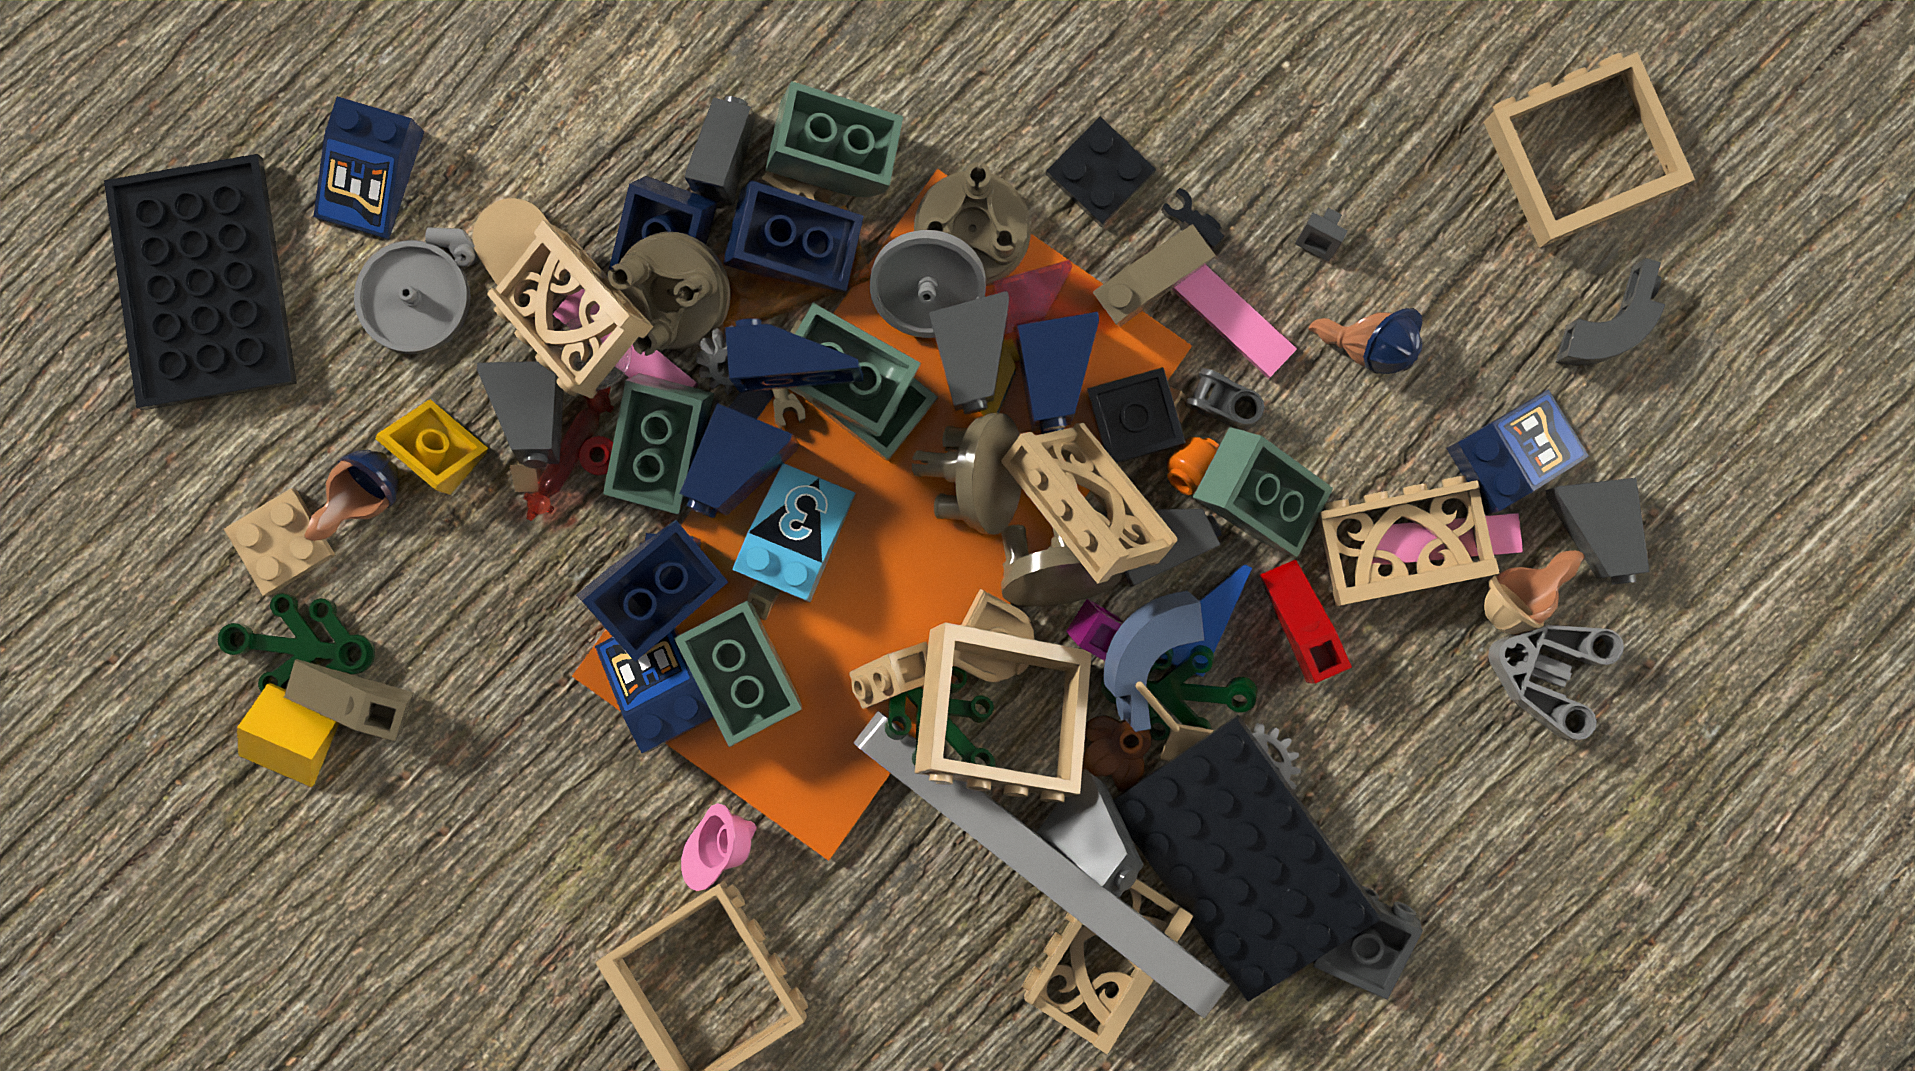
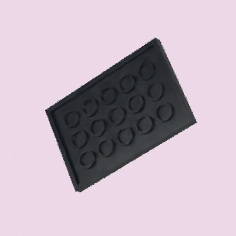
[104,154,297,410]
[1113,715,1382,1002]

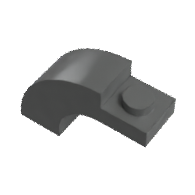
[1556,258,1665,366]

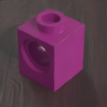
[1066,599,1124,661]

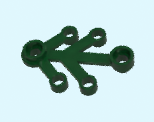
[217,593,375,692]
[1101,645,1258,741]
[884,666,996,767]

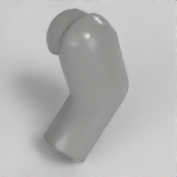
[425,227,478,267]

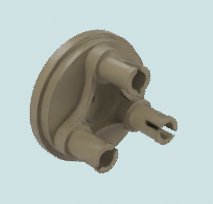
[914,162,1031,286]
[608,232,730,356]
[912,413,1022,535]
[1001,525,1122,606]

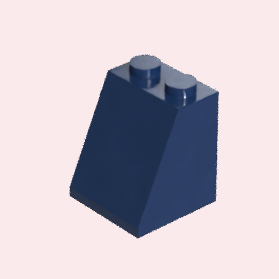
[1016,312,1099,434]
[679,403,799,518]

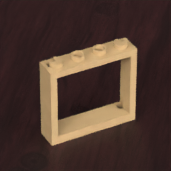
[1484,52,1695,248]
[915,622,1092,803]
[595,880,808,1071]

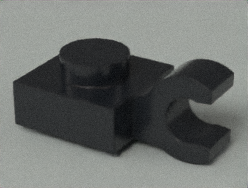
[1161,188,1225,251]

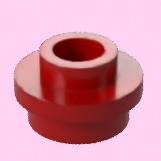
[579,436,613,476]

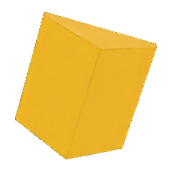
[375,399,489,495]
[237,683,339,787]

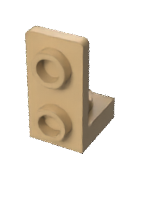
[850,642,928,709]

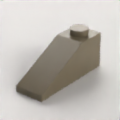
[1093,224,1216,327]

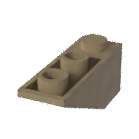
[284,659,414,741]

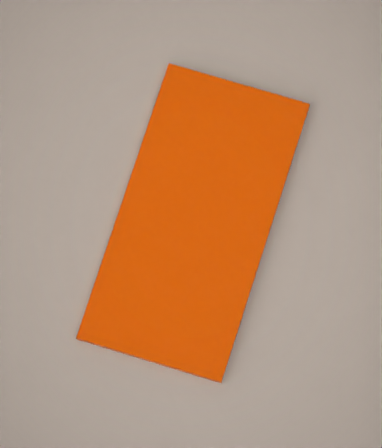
[572,169,1192,861]

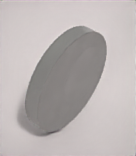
[870,230,986,338]
[354,240,471,354]

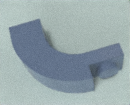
[1104,590,1204,732]

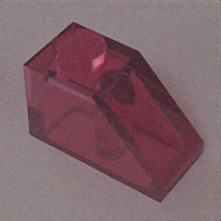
[993,260,1072,334]

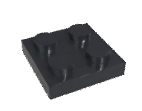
[1046,116,1156,227]
[1086,367,1186,463]

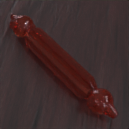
[523,384,614,521]

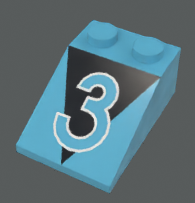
[732,463,856,602]

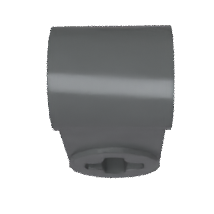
[1185,368,1265,430]

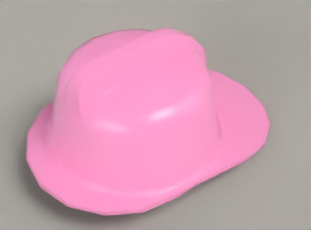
[681,803,756,891]

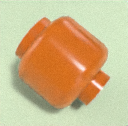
[1167,437,1220,495]

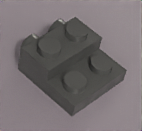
[1313,886,1423,1000]

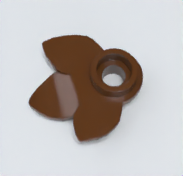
[1082,715,1152,791]

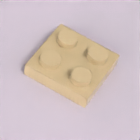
[224,488,336,596]

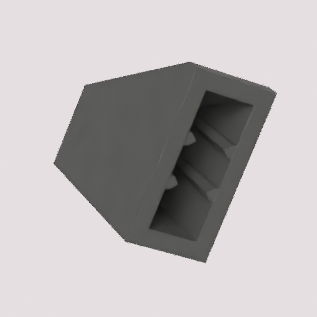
[685,96,755,206]
[929,291,1009,414]
[477,361,564,469]
[1545,477,1650,585]
[1101,509,1222,587]
[1036,769,1143,898]

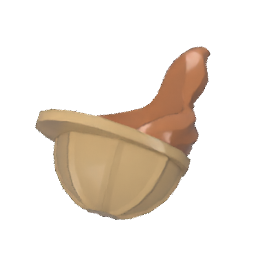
[1484,550,1585,635]

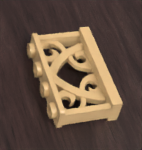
[487,220,653,398]
[1001,423,1177,584]
[1318,475,1500,606]
[1022,879,1193,1054]

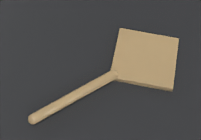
[1135,681,1214,761]

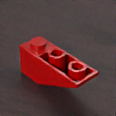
[1259,559,1352,684]

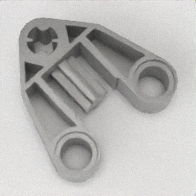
[1488,625,1624,740]

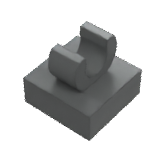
[1295,207,1348,262]

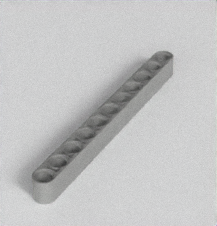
[853,711,1230,1018]

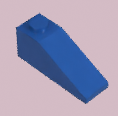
[1158,565,1252,677]

